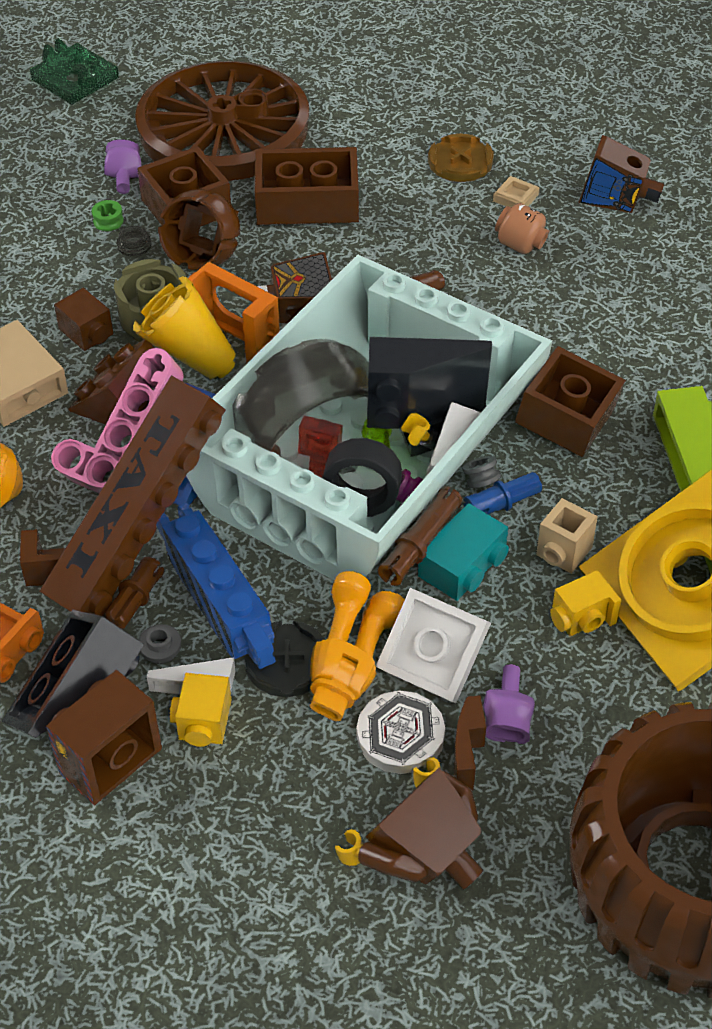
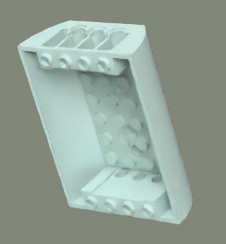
[186,255,552,580]

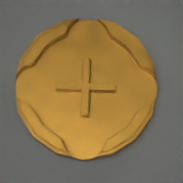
[428,133,494,182]

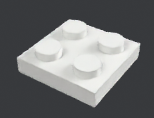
[376,588,491,703]

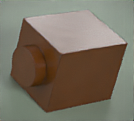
[54,287,114,351]

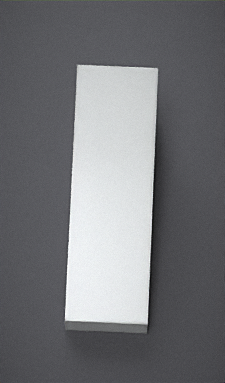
[425,402,481,476]
[147,658,235,694]

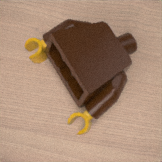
[335,757,484,890]

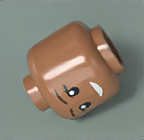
[495,203,549,254]

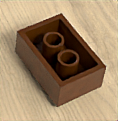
[255,147,359,225]

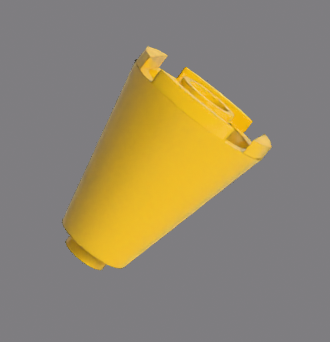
[133,276,236,379]

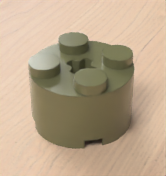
[114,259,186,342]

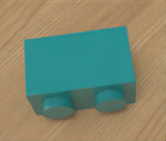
[418,503,509,601]

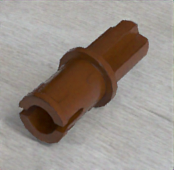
[105,557,165,629]

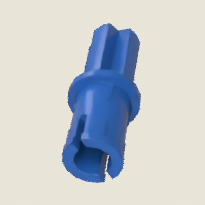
[463,472,542,514]

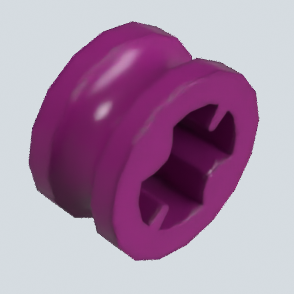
[396,469,423,506]

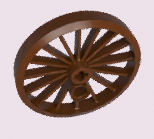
[135,60,309,181]

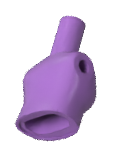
[104,140,141,194]
[483,664,535,744]

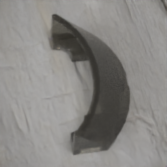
[232,339,369,451]

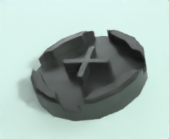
[244,621,326,697]

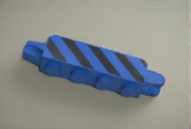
[156,503,275,669]

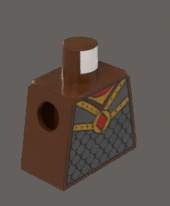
[257,252,332,323]

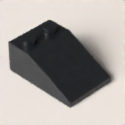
[367,337,492,429]
[2,610,144,738]

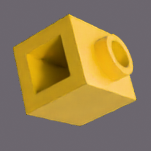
[170,673,232,747]

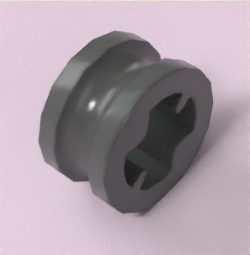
[462,456,501,488]

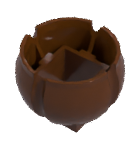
[158,189,241,270]

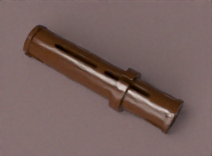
[378,486,463,586]

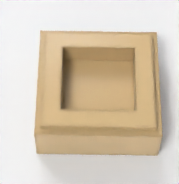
[493,176,539,207]

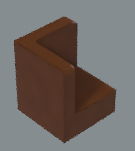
[20,529,65,586]

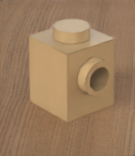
[536,498,598,574]

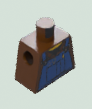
[578,135,664,213]

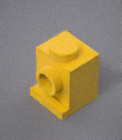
[550,570,621,636]

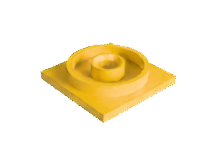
[578,470,712,692]

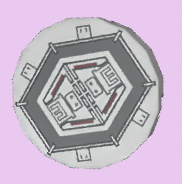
[356,690,446,774]

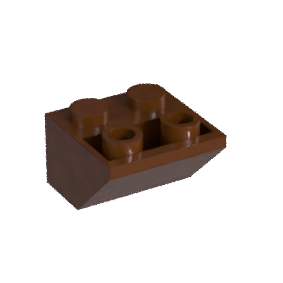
[68,340,155,425]

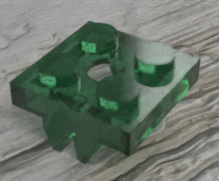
[30,38,119,105]

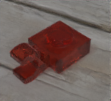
[298,415,343,478]

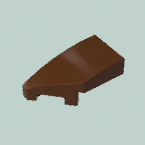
[454,695,486,791]

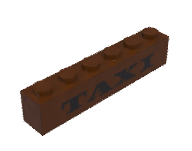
[39,375,226,616]

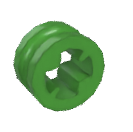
[91,200,124,231]

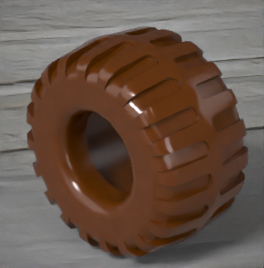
[570,702,712,998]

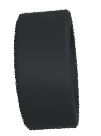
[322,438,402,517]

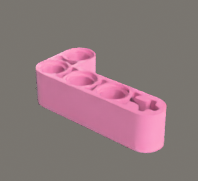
[51,348,184,493]

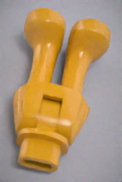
[310,571,405,721]

